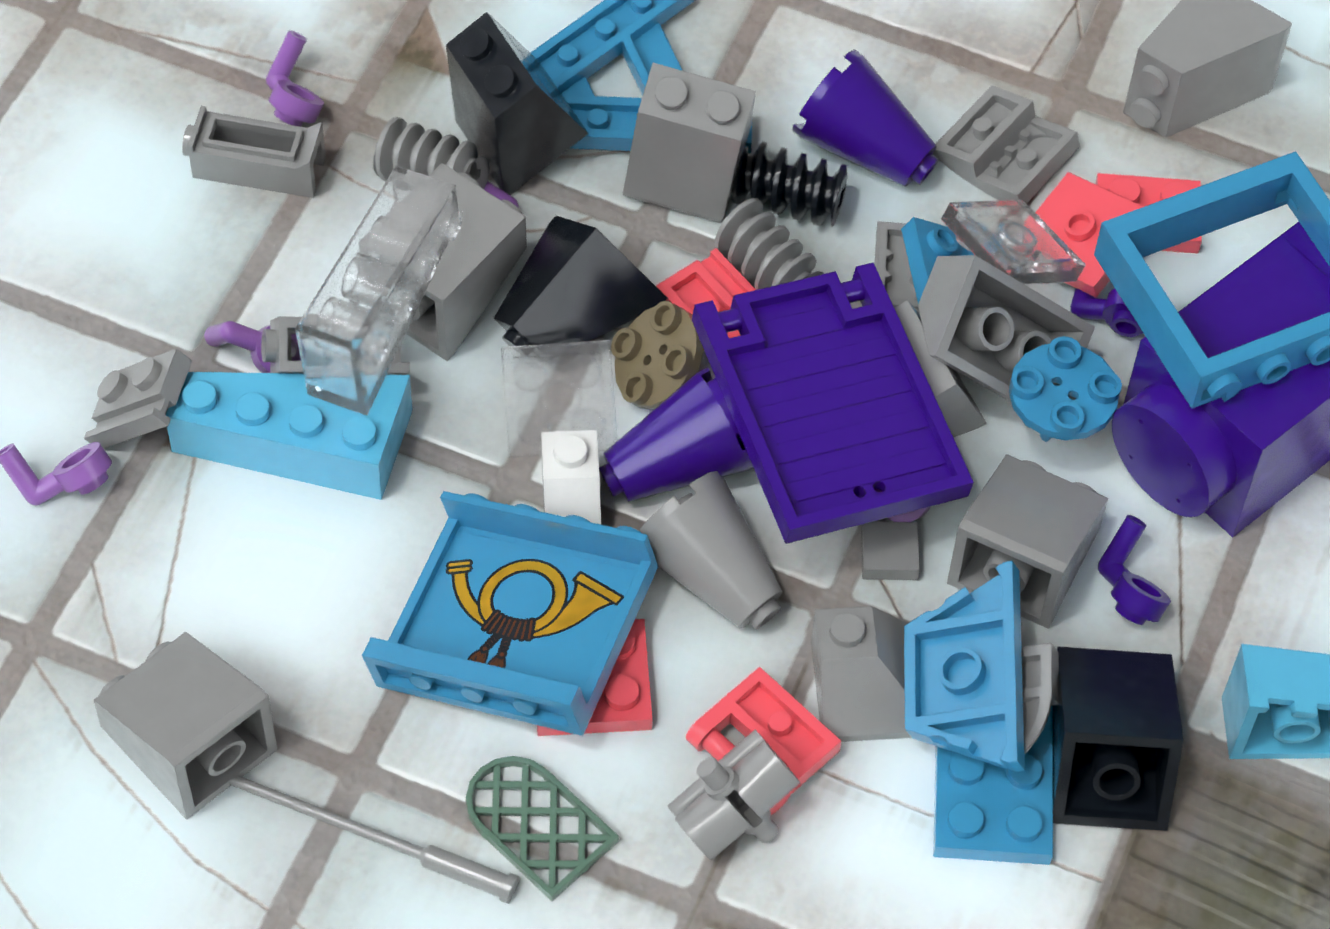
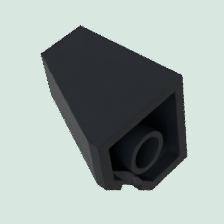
[493,216,667,361]

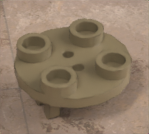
[611,301,704,409]

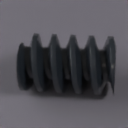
[732,141,847,227]

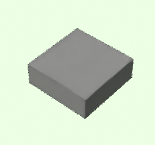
[861,522,920,580]

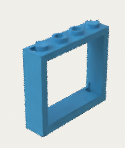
[1094,151,1330,409]

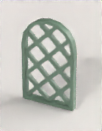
[466,756,619,901]

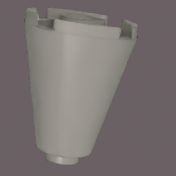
[638,471,783,629]

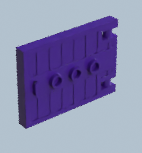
[691,262,974,544]

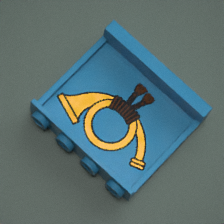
[362,491,658,736]

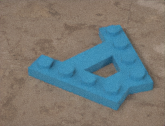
[530,0,752,153]

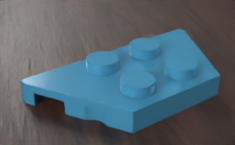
[904,561,1025,772]

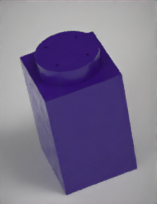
[1112,222,1330,538]

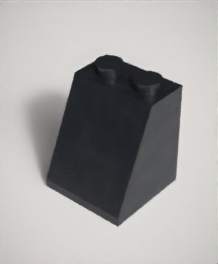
[446,12,588,195]
[1053,646,1184,831]

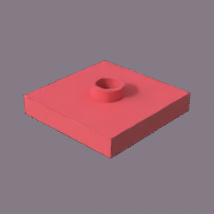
[1008,172,1143,298]

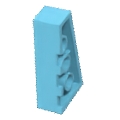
[166,372,413,500]
[1221,644,1330,759]

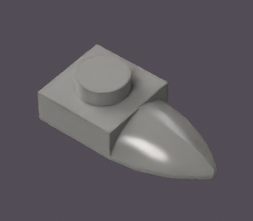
[1022,643,1059,754]

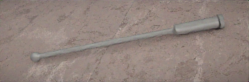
[222,773,519,904]

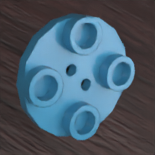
[1008,336,1122,442]

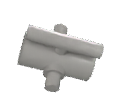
[668,729,800,861]

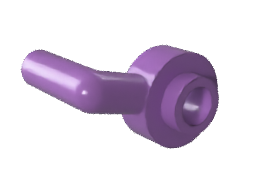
[266,30,324,127]
[204,321,309,373]
[0,442,112,505]

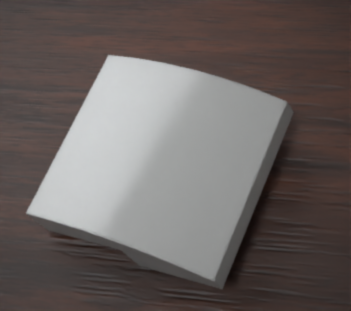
[933,86,1080,210]

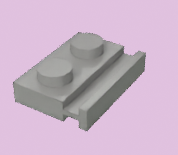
[84,349,192,449]

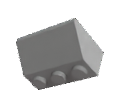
[918,255,1095,402]

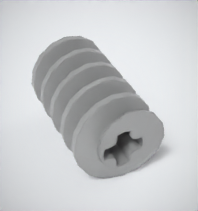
[373,117,490,190]
[715,198,824,290]

